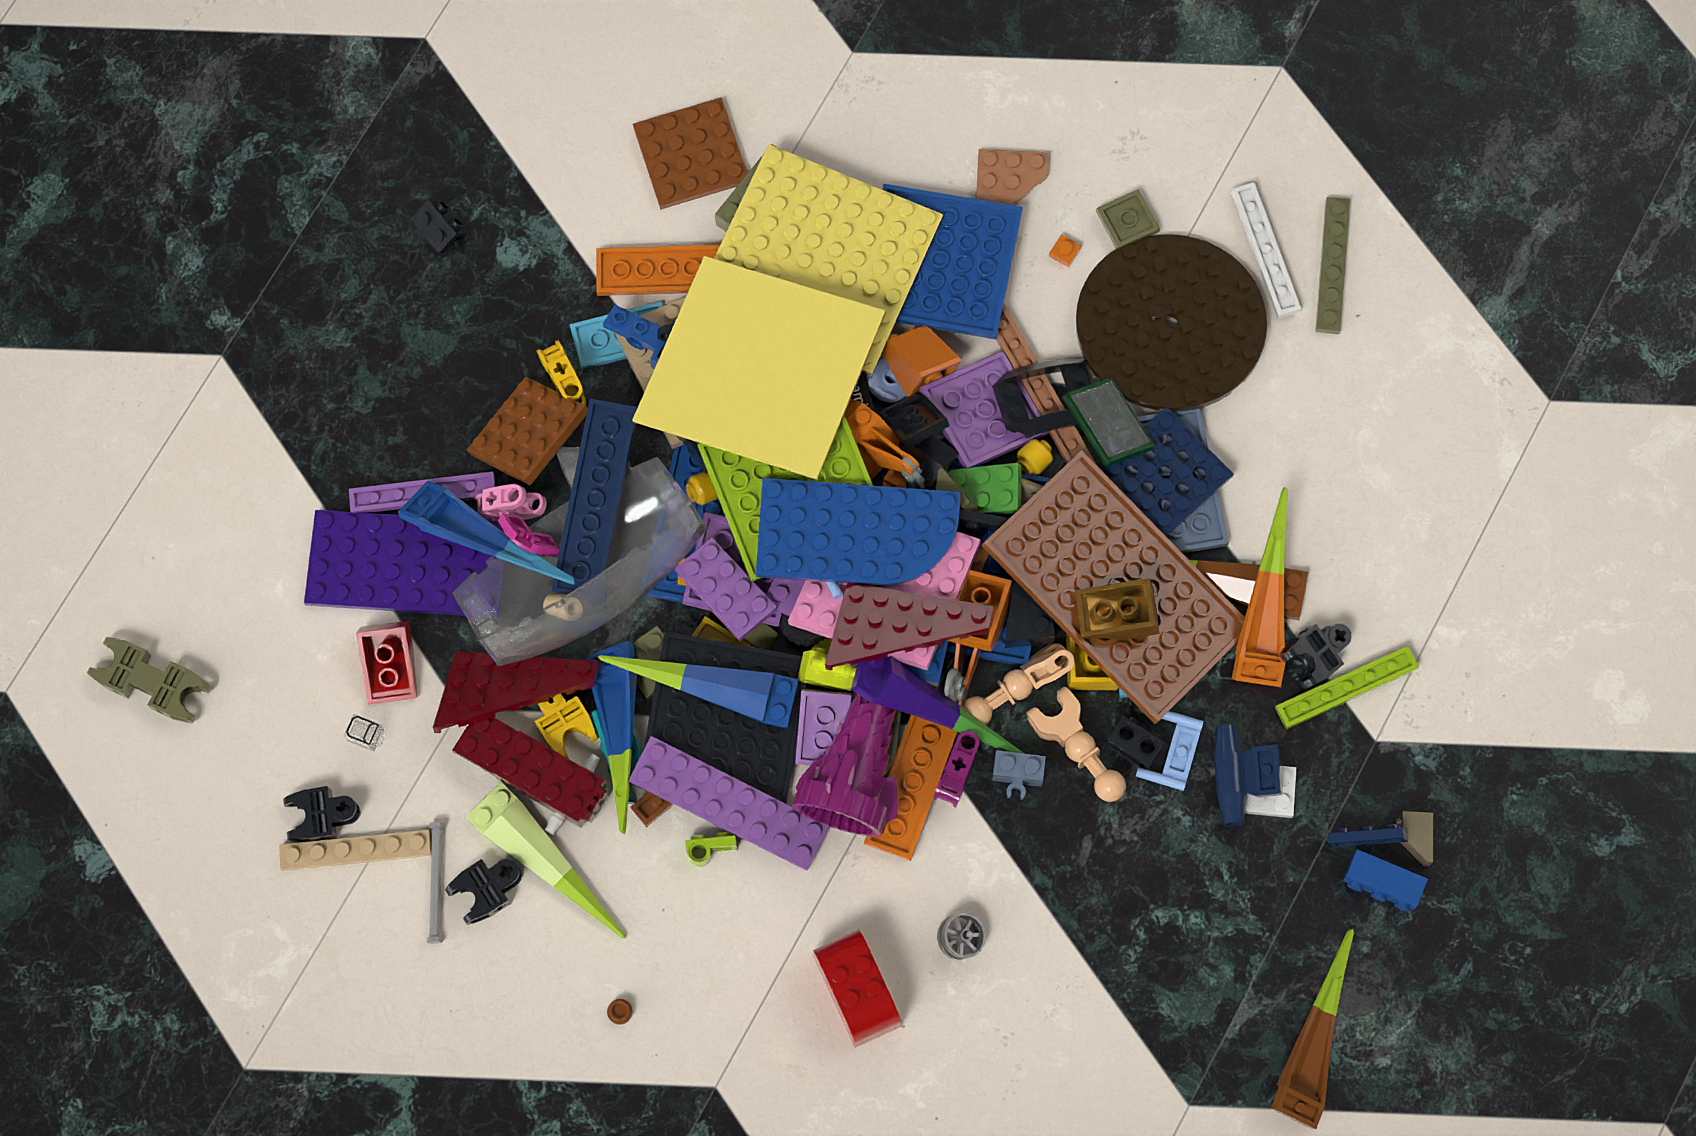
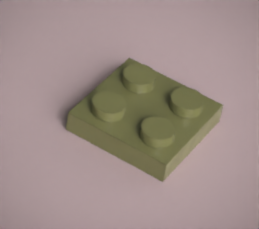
[1096,189,1160,249]

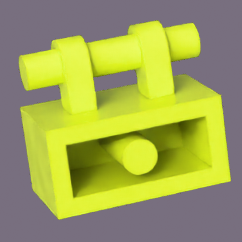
[798,647,857,692]

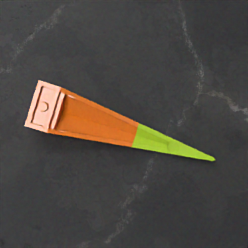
[1232,487,1288,687]

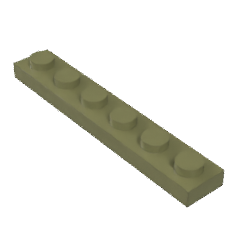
[1315,197,1350,334]

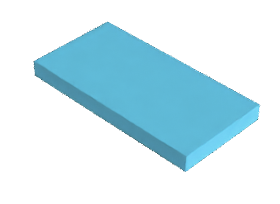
[569,301,663,370]

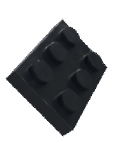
[878,391,950,448]

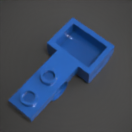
[603,304,675,369]

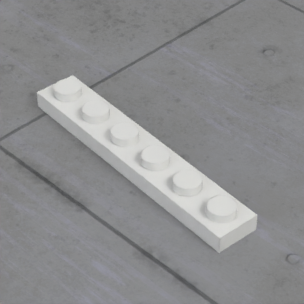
[1231,182,1301,319]

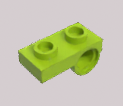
[685,832,737,867]

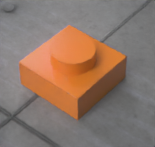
[1049,234,1082,268]

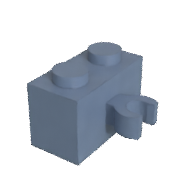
[992,750,1046,800]

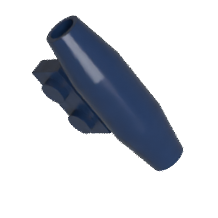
[1214,724,1283,826]

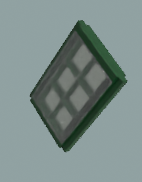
[1062,378,1155,467]

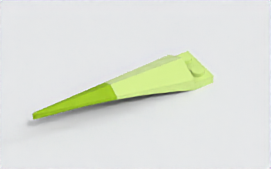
[466,782,625,938]

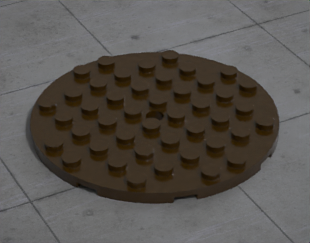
[1076,234,1267,411]

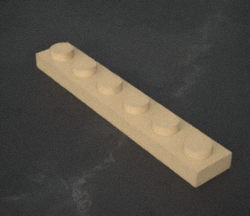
[279,830,431,871]

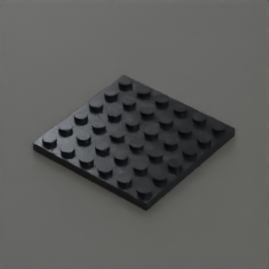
[643,631,806,804]

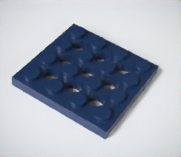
[1099,407,1234,537]

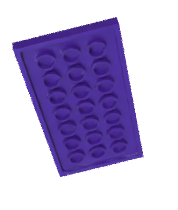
[304,510,505,618]

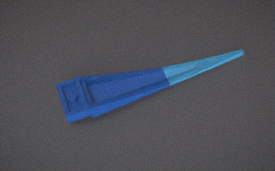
[398,481,575,584]

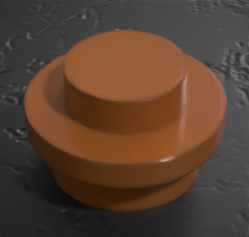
[607,999,633,1025]

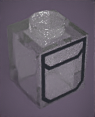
[343,713,385,752]

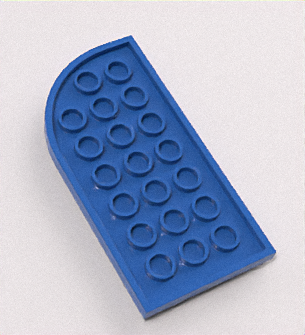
[756,478,960,586]

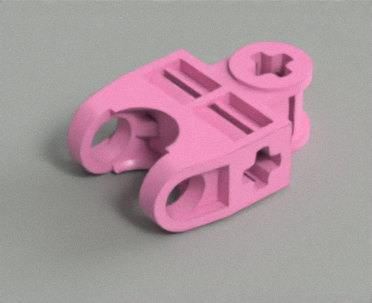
[475,484,547,521]

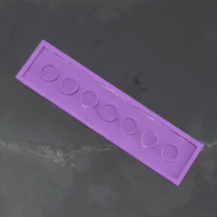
[628,736,829,871]

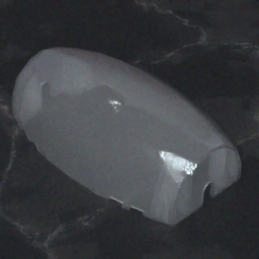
[453,457,707,666]

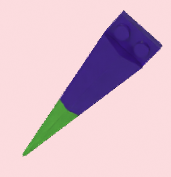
[851,656,1024,754]

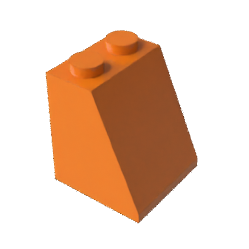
[882,326,961,397]

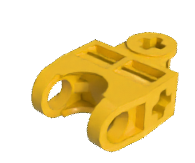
[536,340,586,406]
[534,694,598,758]

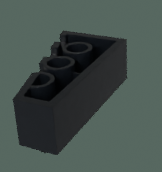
[1004,578,1055,649]

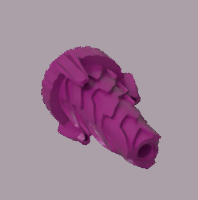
[792,694,898,837]

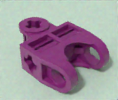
[933,731,979,808]

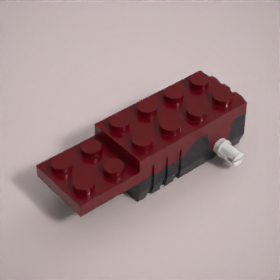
[452,717,607,835]

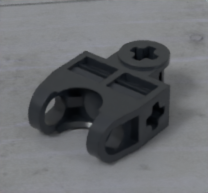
[1279,624,1352,689]
[283,786,360,842]
[445,859,522,925]

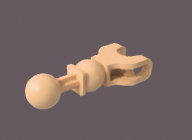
[961,643,1074,725]
[1026,687,1126,802]

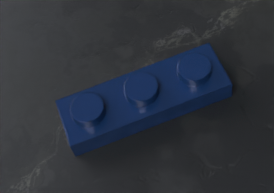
[1328,824,1408,847]

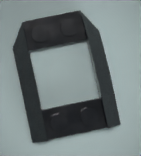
[992,358,1104,439]

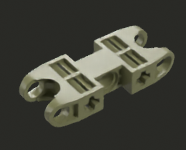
[87,637,212,723]

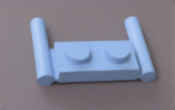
[1136,711,1204,791]

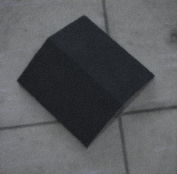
[901,435,959,490]

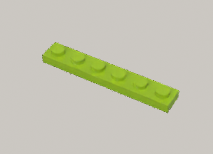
[1275,646,1419,730]

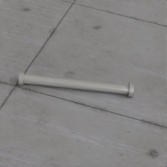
[427,822,445,944]

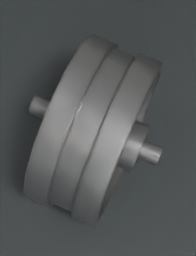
[937,913,986,960]

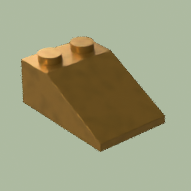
[1076,578,1159,638]

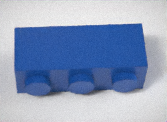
[1343,849,1428,911]

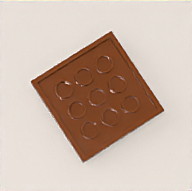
[633,97,747,210]
[467,377,588,486]

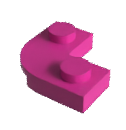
[498,513,560,557]

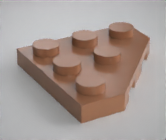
[976,149,1049,205]

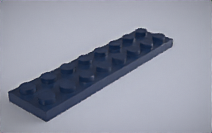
[551,398,638,601]

